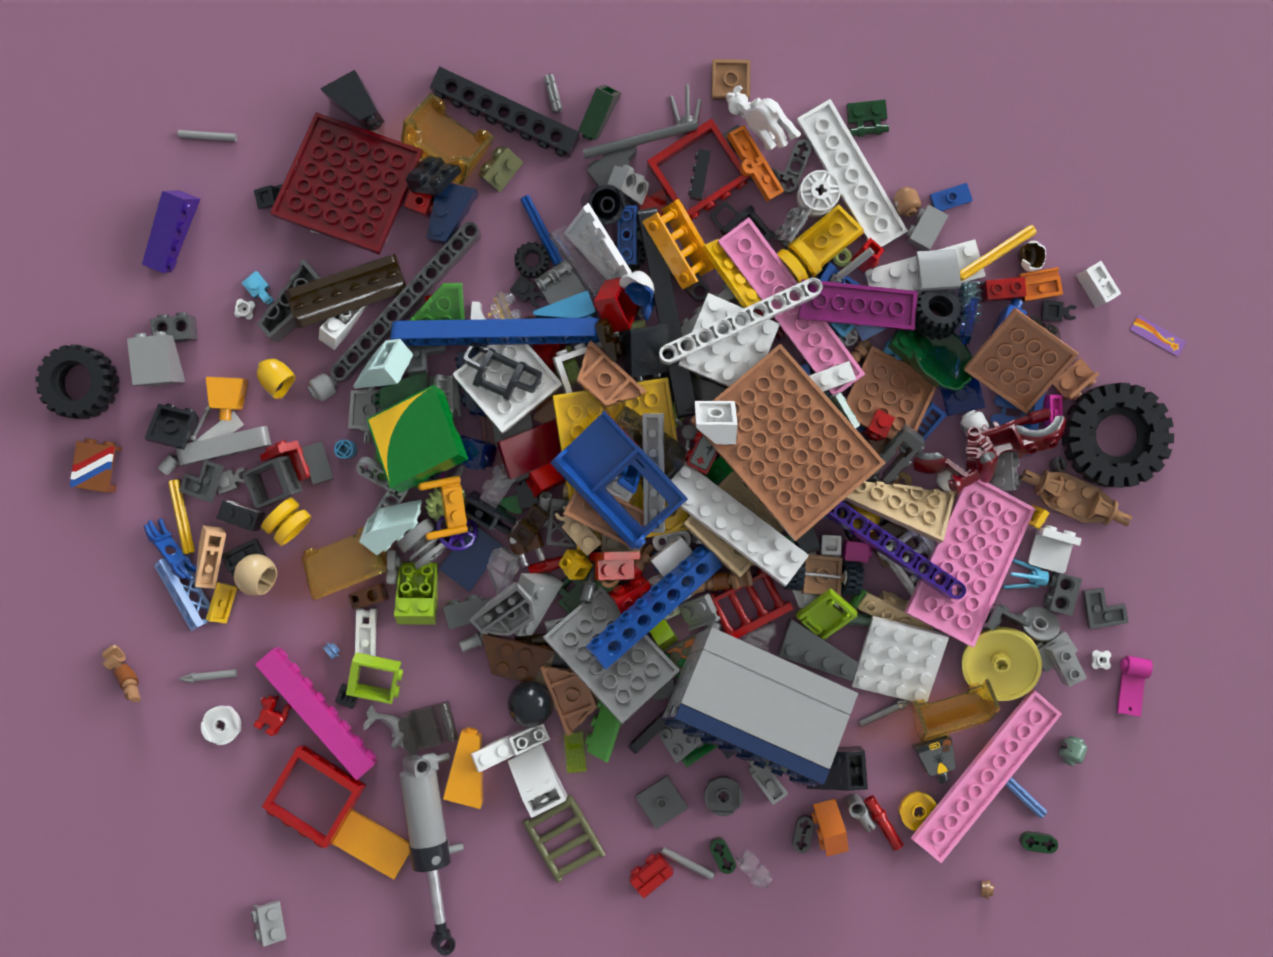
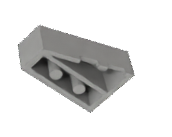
[515,573,563,636]

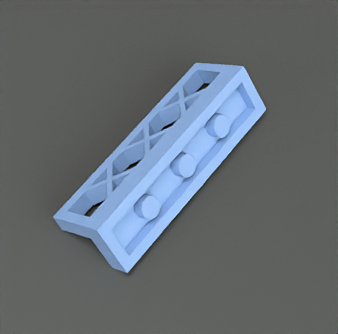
[154,553,210,632]

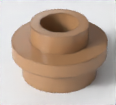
[981,880,994,900]

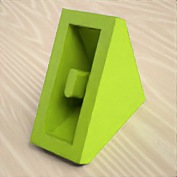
[649,618,679,650]

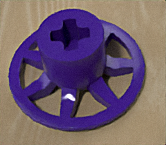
[436,515,477,551]

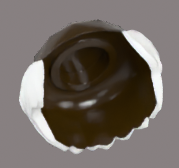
[1018,241,1047,272]

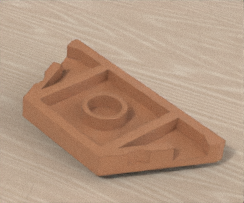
[577,340,646,408]
[541,666,597,736]

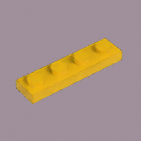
[702,238,762,308]

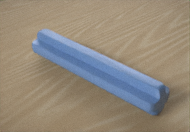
[1005,777,1047,818]

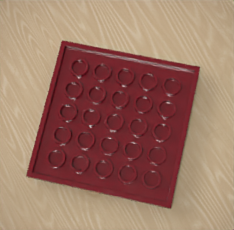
[270,112,424,255]

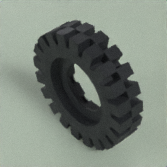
[1061,382,1175,488]

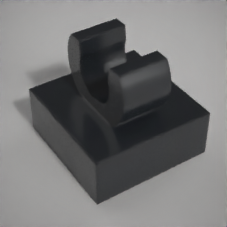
[335,683,358,709]

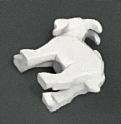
[726,86,801,151]

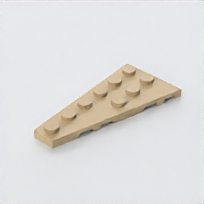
[844,481,955,543]

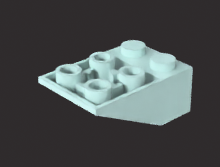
[353,339,413,389]
[359,500,422,555]

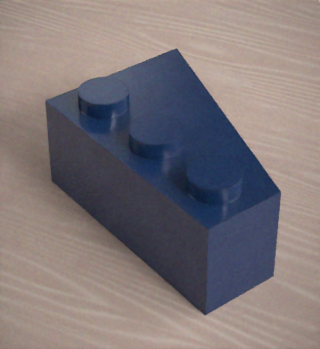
[426,183,479,245]

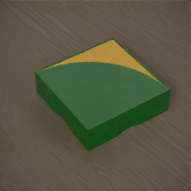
[366,385,468,493]

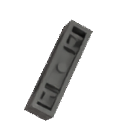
[866,424,925,484]

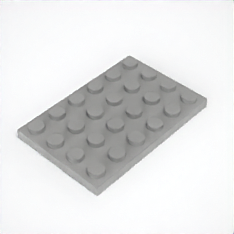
[543,587,680,725]

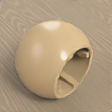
[234,554,277,596]

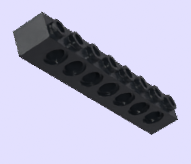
[430,66,580,158]

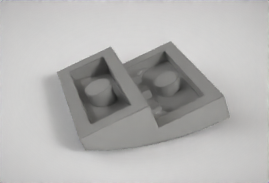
[916,249,961,291]

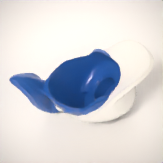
[619,271,655,321]

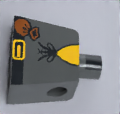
[912,734,956,784]

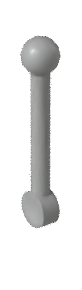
[189,406,212,442]

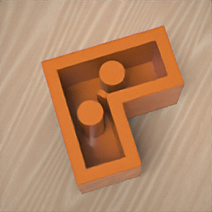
[811,799,849,857]

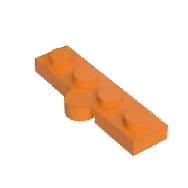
[727,125,784,202]

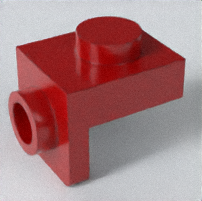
[864,409,895,442]

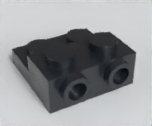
[405,156,462,195]
[145,403,199,450]

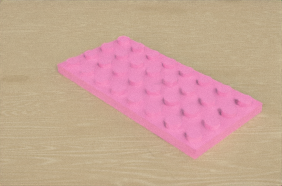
[904,479,1036,647]

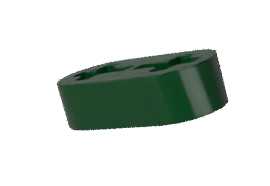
[1019,831,1058,854]
[710,837,736,874]

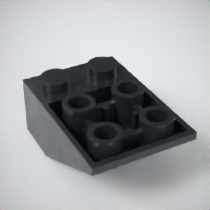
[806,746,868,791]

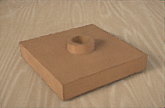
[711,59,751,100]

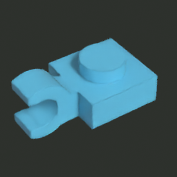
[242,271,274,305]

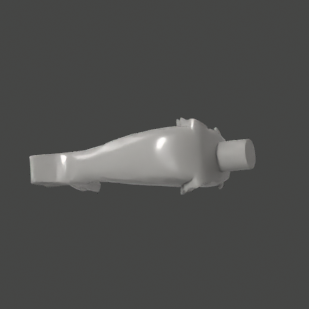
[363,705,410,750]

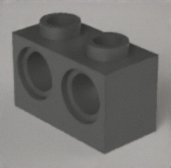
[150,312,197,342]
[1043,572,1082,616]

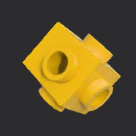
[559,549,593,580]

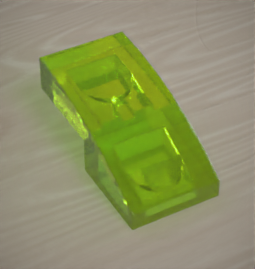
[564,732,587,773]

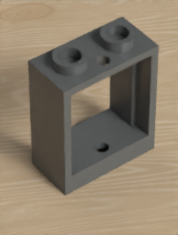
[242,456,303,509]

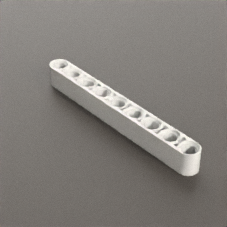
[659,278,822,365]

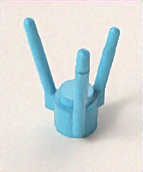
[1003,559,1049,589]

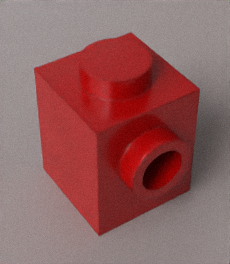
[404,190,434,218]
[850,237,885,273]

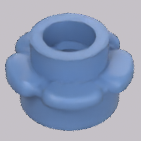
[323,642,340,659]

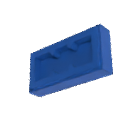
[929,183,973,211]

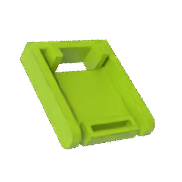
[796,588,857,640]

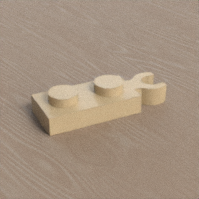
[555,506,602,556]

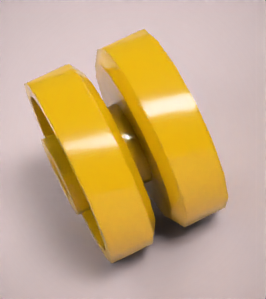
[776,238,822,284]
[261,497,312,546]

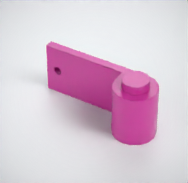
[1117,656,1153,717]

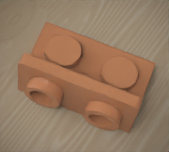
[1051,358,1100,401]

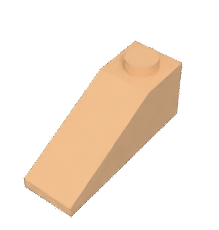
[195,525,226,589]

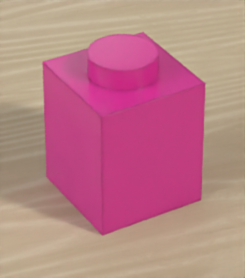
[842,540,872,563]

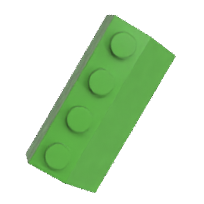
[585,700,621,763]

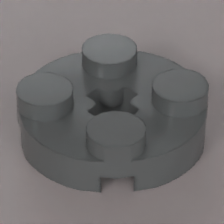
[704,776,743,816]

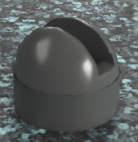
[1050,457,1067,472]

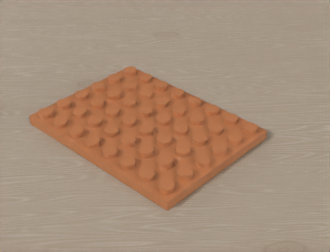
[690,344,885,541]

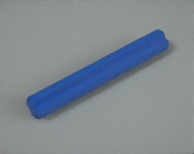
[520,195,563,266]

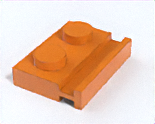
[1018,267,1063,302]

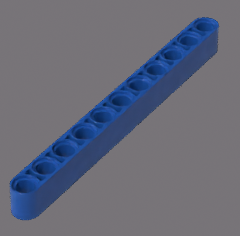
[390,318,600,346]

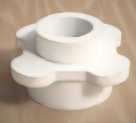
[234,299,255,320]
[1091,650,1111,670]

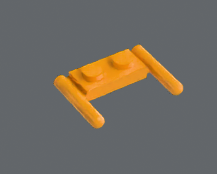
[418,475,468,540]

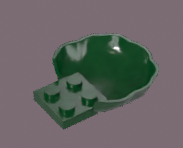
[888,329,972,391]

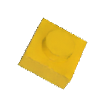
[1029,505,1049,529]

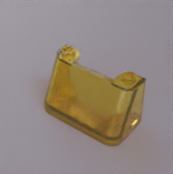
[401,93,494,185]
[301,527,388,601]

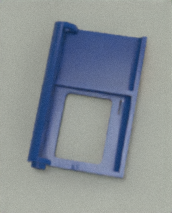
[550,411,688,550]

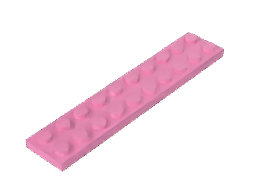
[718,218,865,395]
[911,689,1062,863]

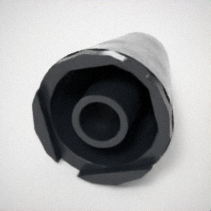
[581,184,626,225]

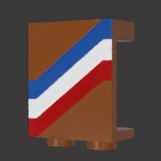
[69,438,122,493]

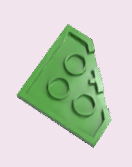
[409,283,465,321]

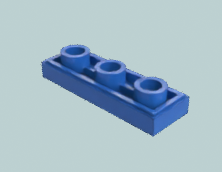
[617,205,637,265]

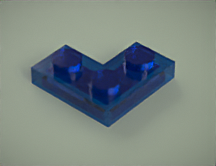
[959,297,979,345]

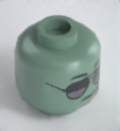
[1058,736,1088,766]

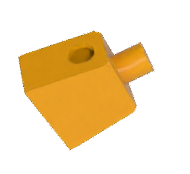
[206,377,248,421]

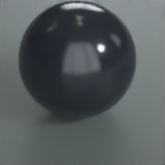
[507,681,554,728]

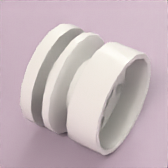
[796,170,841,217]

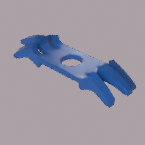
[144,518,197,580]

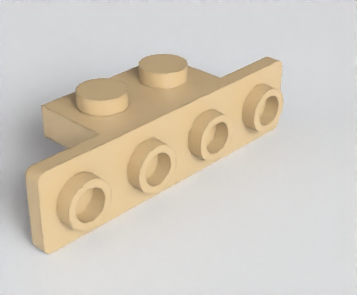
[858,590,934,630]

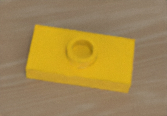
[206,582,237,624]

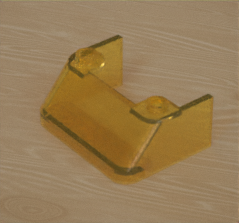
[911,679,1001,742]

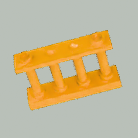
[642,199,715,290]

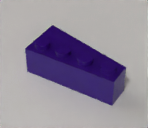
[142,190,200,273]

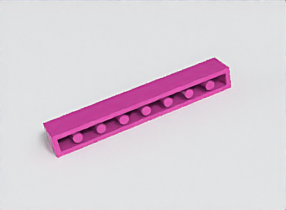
[255,647,377,781]

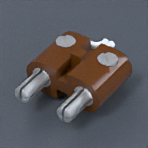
[506,520,546,567]

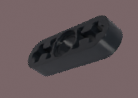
[628,710,665,754]

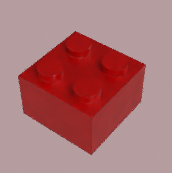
[594,277,640,333]

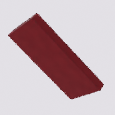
[496,418,561,479]

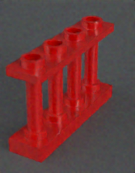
[709,569,793,638]

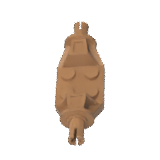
[1020,469,1132,526]

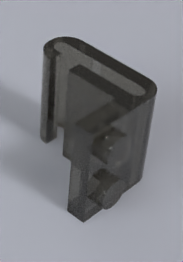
[398,701,459,756]

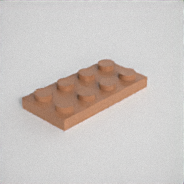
[563,490,644,549]

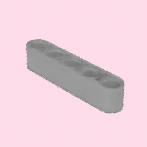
[176,426,272,466]

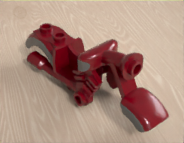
[913,408,1066,495]

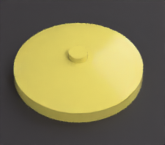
[962,627,1042,701]

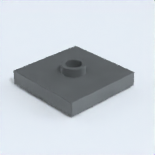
[635,775,688,829]

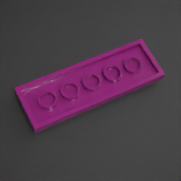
[798,279,918,331]

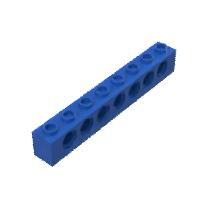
[585,544,722,670]

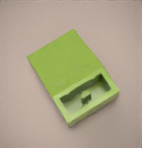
[394,562,438,625]

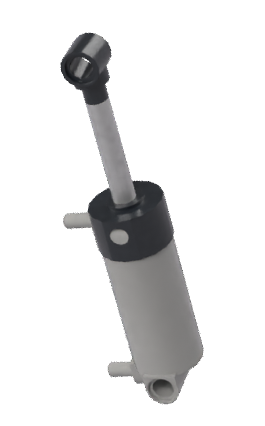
[399,752,464,956]

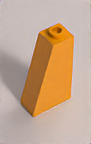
[443,727,484,809]

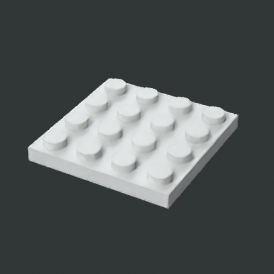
[678,293,780,387]
[452,344,563,434]
[851,616,949,705]

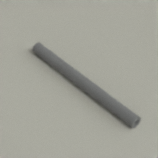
[583,120,697,159]

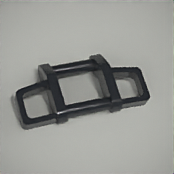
[710,202,776,242]
[463,342,542,401]

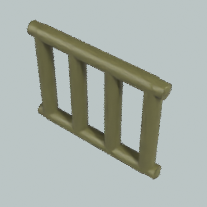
[523,794,606,882]

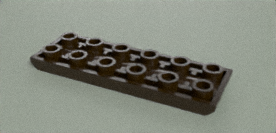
[284,253,406,328]

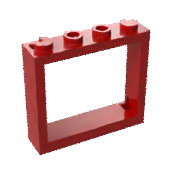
[647,118,750,221]
[262,745,367,849]

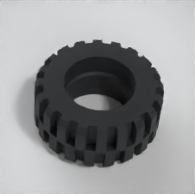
[35,344,119,419]

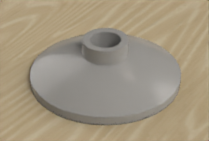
[1022,606,1060,641]

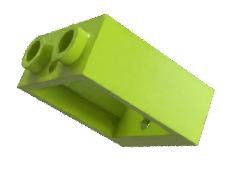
[346,652,403,704]

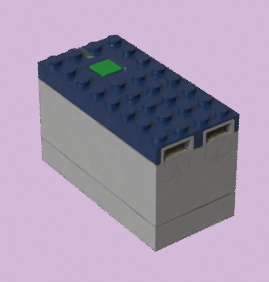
[661,627,858,787]

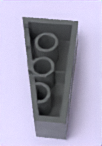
[257,259,322,343]
[777,617,858,681]

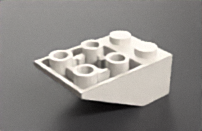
[508,744,567,818]

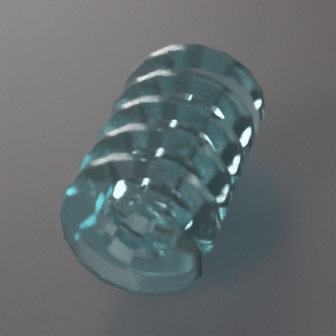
[958,281,983,323]

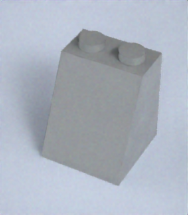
[127,331,185,386]

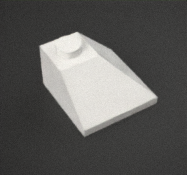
[695,401,737,445]

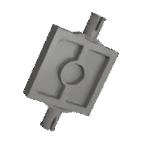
[348,386,384,443]

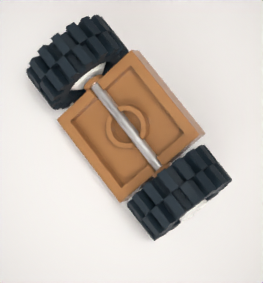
[782,555,865,596]

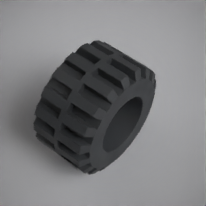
[915,289,964,340]

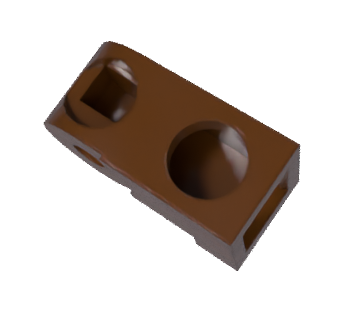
[348,582,389,609]

